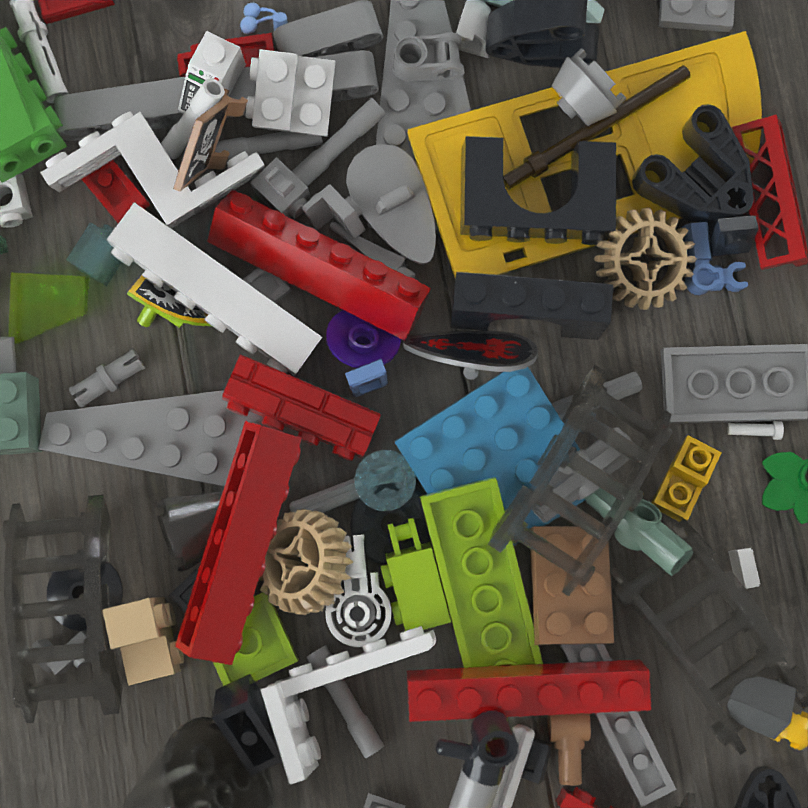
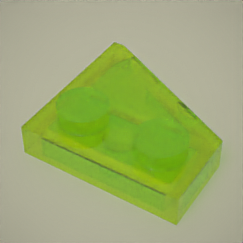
[8,272,89,344]

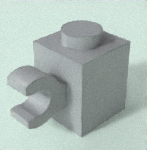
[250,157,311,219]

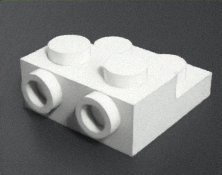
[246,49,336,137]

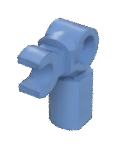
[682,222,748,295]

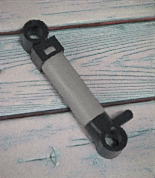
[436,710,519,808]

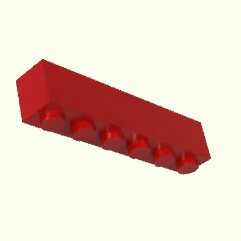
[207,190,431,341]
[175,421,302,665]
[407,659,651,722]

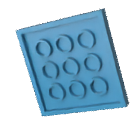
[394,367,586,546]

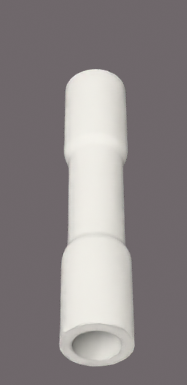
[161,79,225,159]

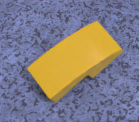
[651,435,722,524]

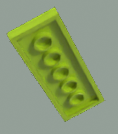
[420,477,543,668]

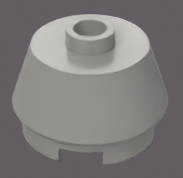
[551,49,626,126]

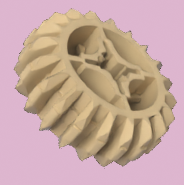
[594,208,697,310]
[259,509,354,615]

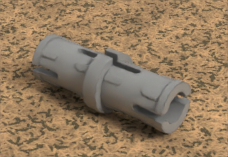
[69,348,146,408]

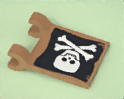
[173,88,248,192]

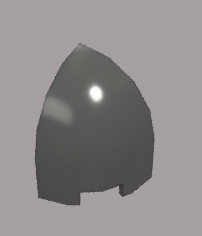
[727,676,796,739]

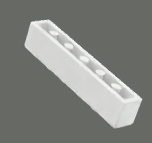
[107,202,322,376]

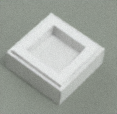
[728,548,760,589]

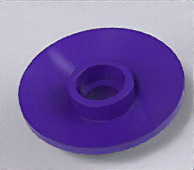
[326,310,401,368]

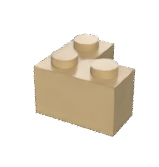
[102,597,184,686]

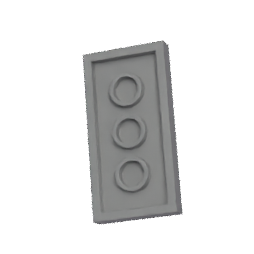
[661,344,808,424]

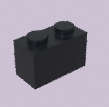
[212,674,283,776]

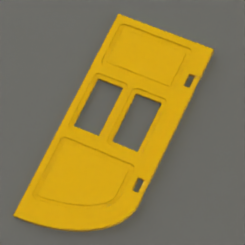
[407,31,762,278]

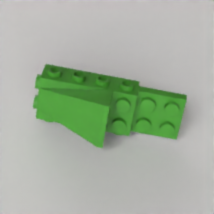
[0,27,67,183]

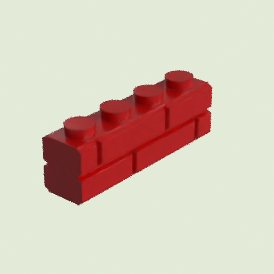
[222,354,381,461]

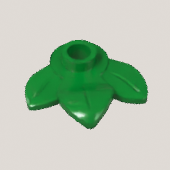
[762,452,808,524]

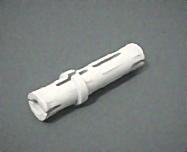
[9,0,69,103]

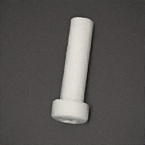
[727,421,784,440]

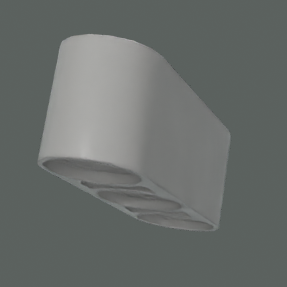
[273,0,383,57]

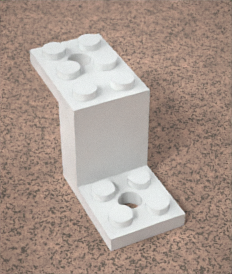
[40,111,265,229]

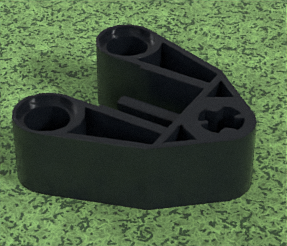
[486,0,599,68]
[632,104,754,224]

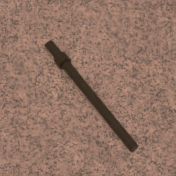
[503,65,690,190]

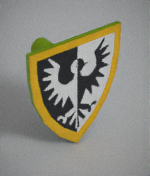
[127,275,211,328]

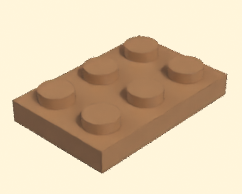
[530,526,614,645]

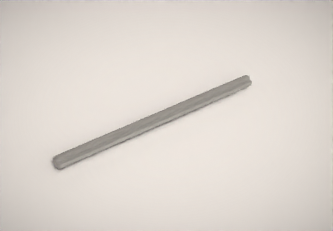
[289,372,643,513]

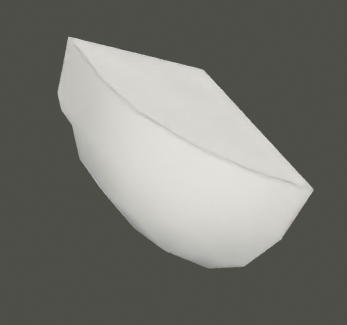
[456,0,492,58]

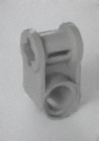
[393,32,465,82]

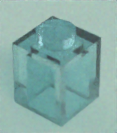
[66,222,122,287]

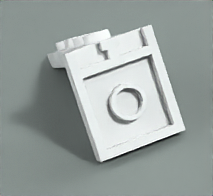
[261,626,436,784]

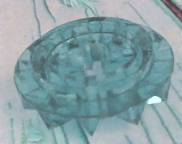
[355,450,416,511]

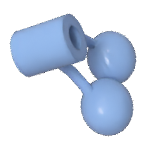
[240,2,287,34]

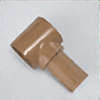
[547,713,590,786]

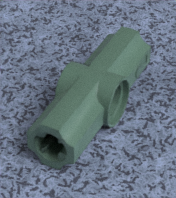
[584,476,694,576]

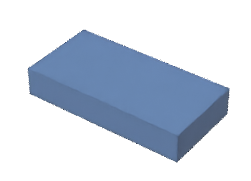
[345,360,388,397]

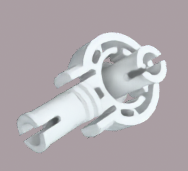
[325,535,392,647]

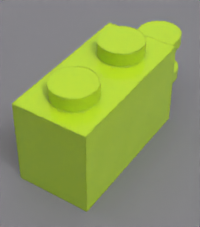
[380,518,451,631]

